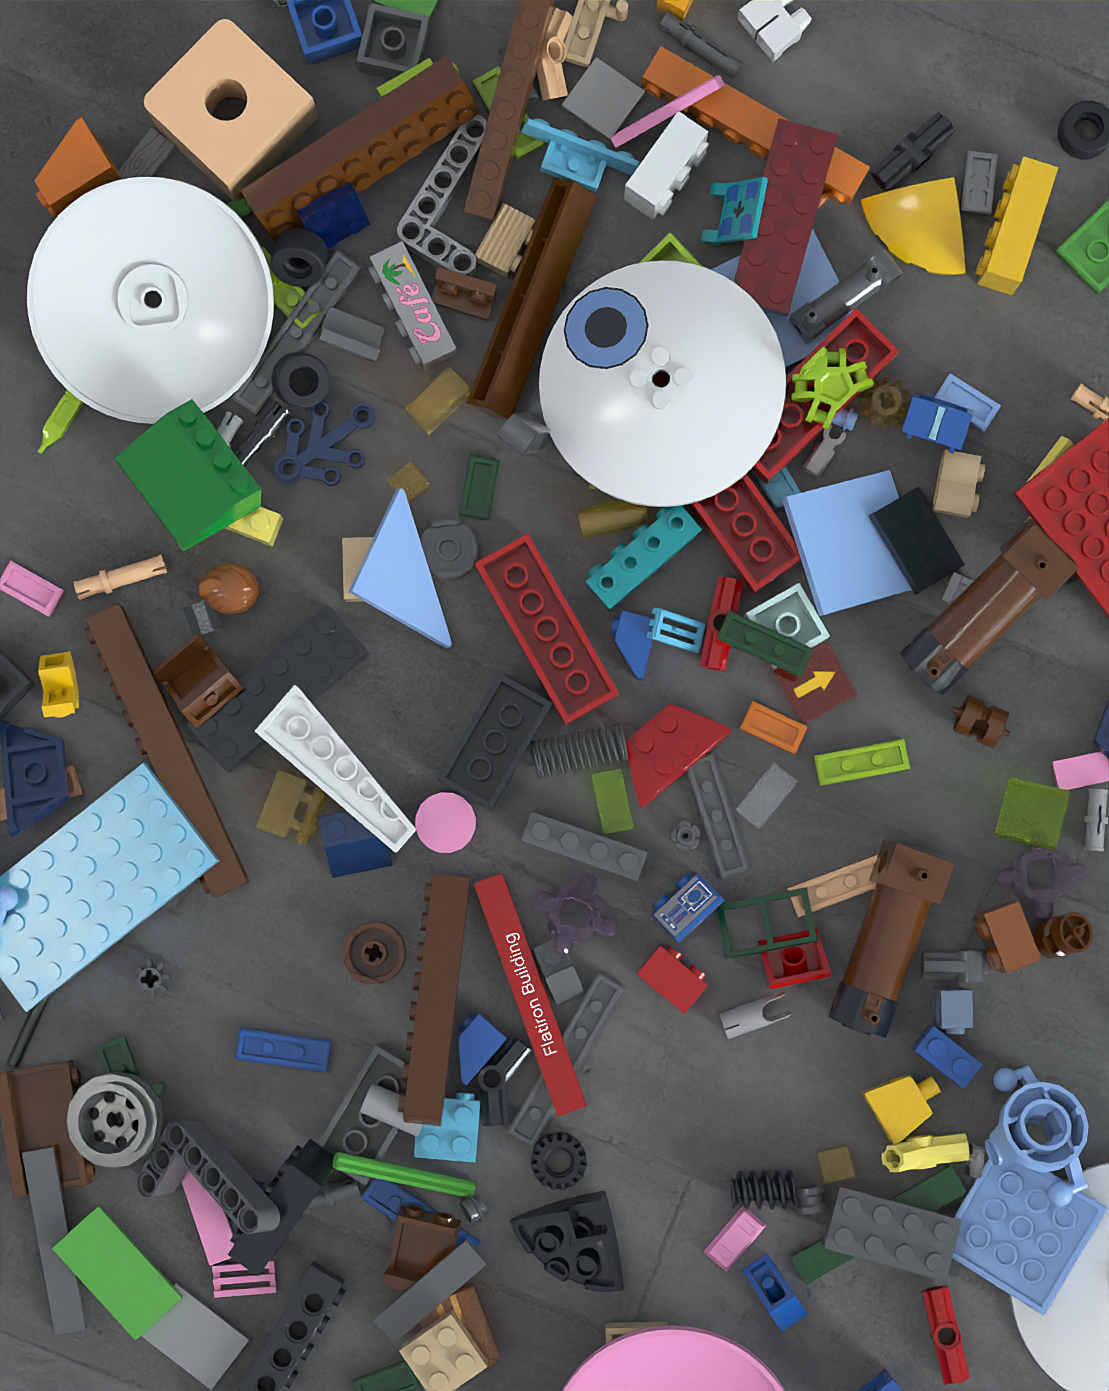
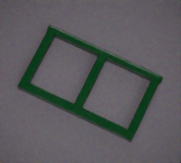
[717,887,818,959]

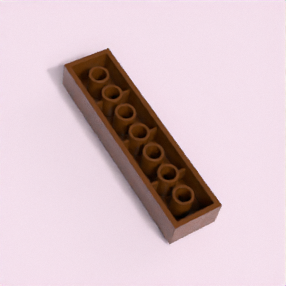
[241,56,481,241]

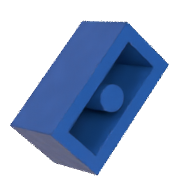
[910,1024,982,1089]

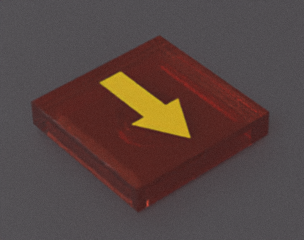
[774,642,857,724]

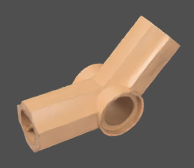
[537,7,573,101]

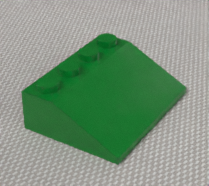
[115,399,261,552]

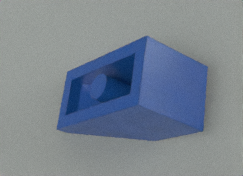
[610,611,654,681]
[459,1013,507,1085]
[742,1253,807,1331]

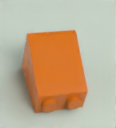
[34,117,122,218]

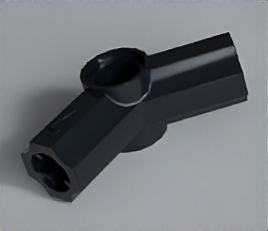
[478,1034,532,1126]

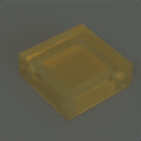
[387,461,430,504]
[817,1145,855,1183]

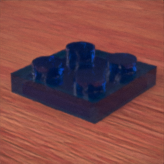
[296,182,370,249]

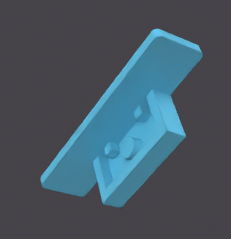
[521,118,640,192]

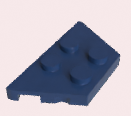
[0,721,70,836]

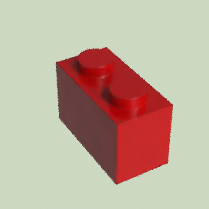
[636,945,708,1014]

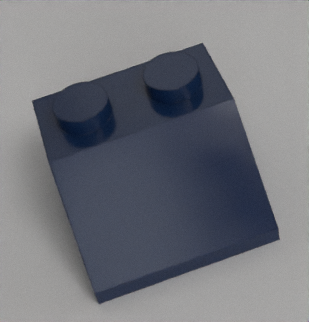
[318,811,393,878]

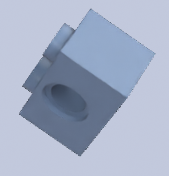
[933,988,973,1034]

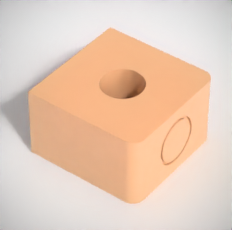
[144,19,319,201]

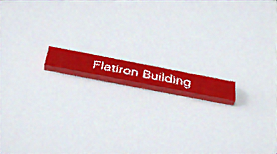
[474,873,587,1117]

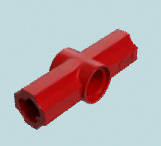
[699,576,744,672]
[921,1285,970,1385]

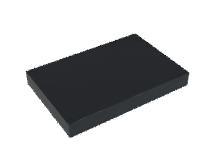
[869,486,965,595]

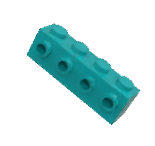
[585,506,702,612]

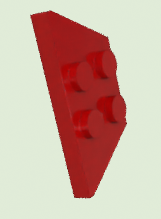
[625,703,732,809]

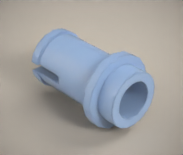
[831,408,858,432]

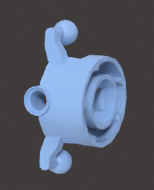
[985,1065,1089,1206]

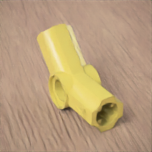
[882,1133,970,1172]

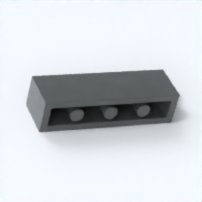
[521,812,648,882]

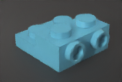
[414,1092,481,1162]

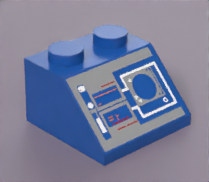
[651,873,724,943]

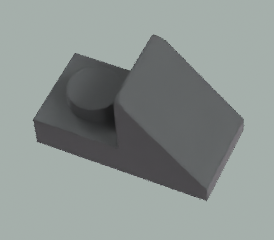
[532,936,585,1005]

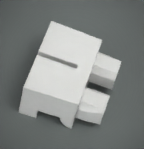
[737,0,811,62]

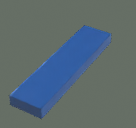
[361,1178,481,1248]

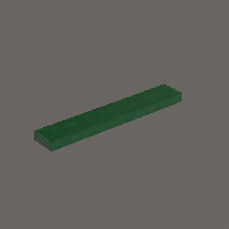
[790,1165,967,1285]

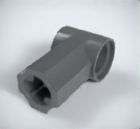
[921,951,983,982]

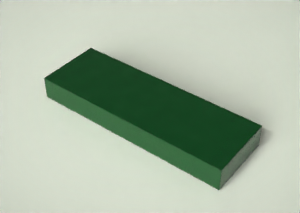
[716,610,814,678]

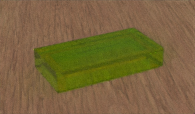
[591,768,634,835]

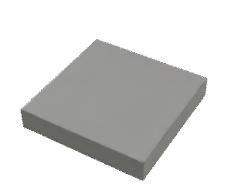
[561,57,645,142]

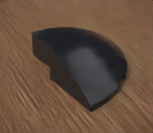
[510,1190,624,1292]

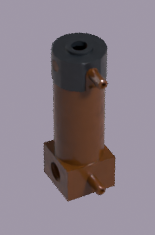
[900,518,1079,695]
[828,840,954,1038]

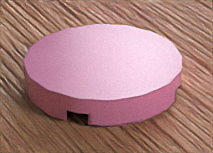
[415,792,476,853]

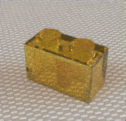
[405,366,471,436]

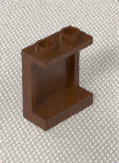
[152,633,244,728]
[382,1205,462,1291]

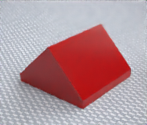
[758,928,831,989]

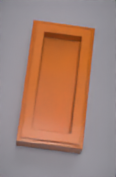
[739,701,808,755]

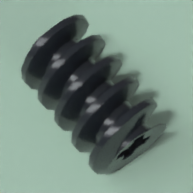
[731,1170,795,1211]

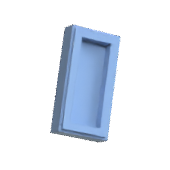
[934,373,1001,433]

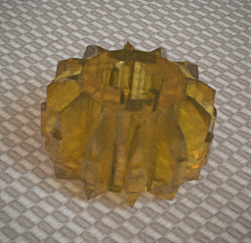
[859,377,911,429]

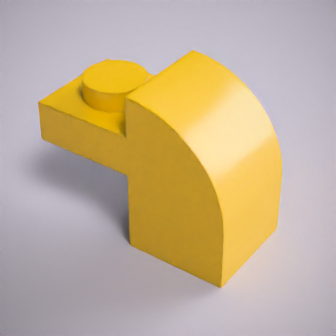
[38,651,79,718]

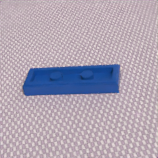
[235,1028,332,1072]

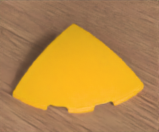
[860,177,966,275]

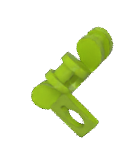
[792,347,874,430]

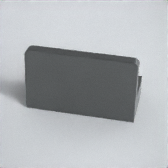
[316,307,385,362]

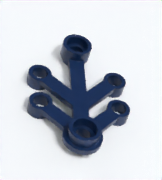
[273,401,375,486]

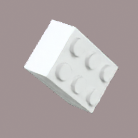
[624,111,709,220]

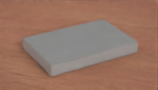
[141,1282,250,1390]

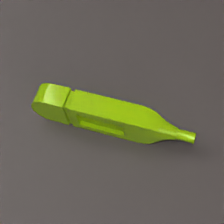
[37,390,84,454]

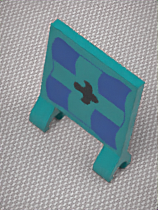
[700,177,768,247]

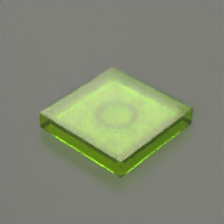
[995,777,1070,850]

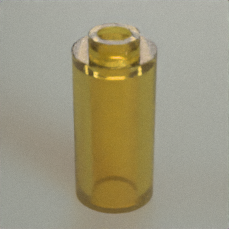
[577,500,648,539]

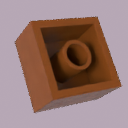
[973,901,1041,973]

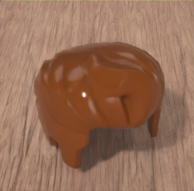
[198,564,260,614]

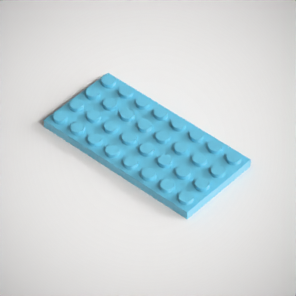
[0,763,220,1012]

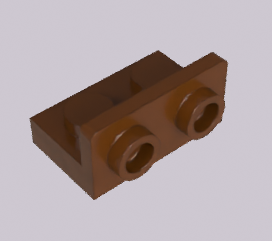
[431,267,497,320]

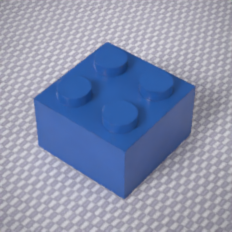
[286,0,362,65]

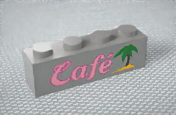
[368,241,457,370]

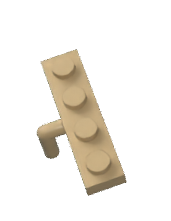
[564,0,628,68]

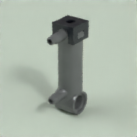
[788,249,903,345]

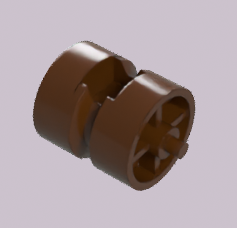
[951,695,1010,748]
[1034,912,1093,958]

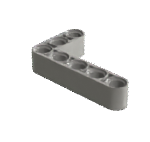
[397,115,487,277]

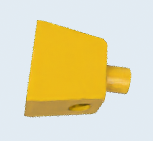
[861,1074,941,1144]

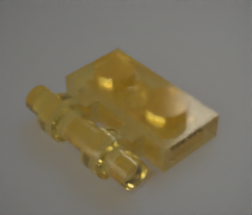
[256,770,326,846]

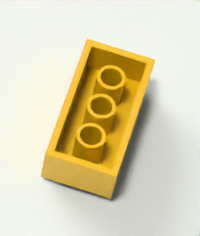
[975,156,1059,295]

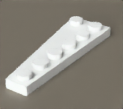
[255,685,417,853]

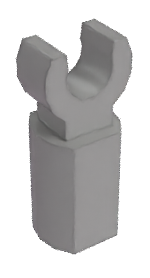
[802,424,846,478]

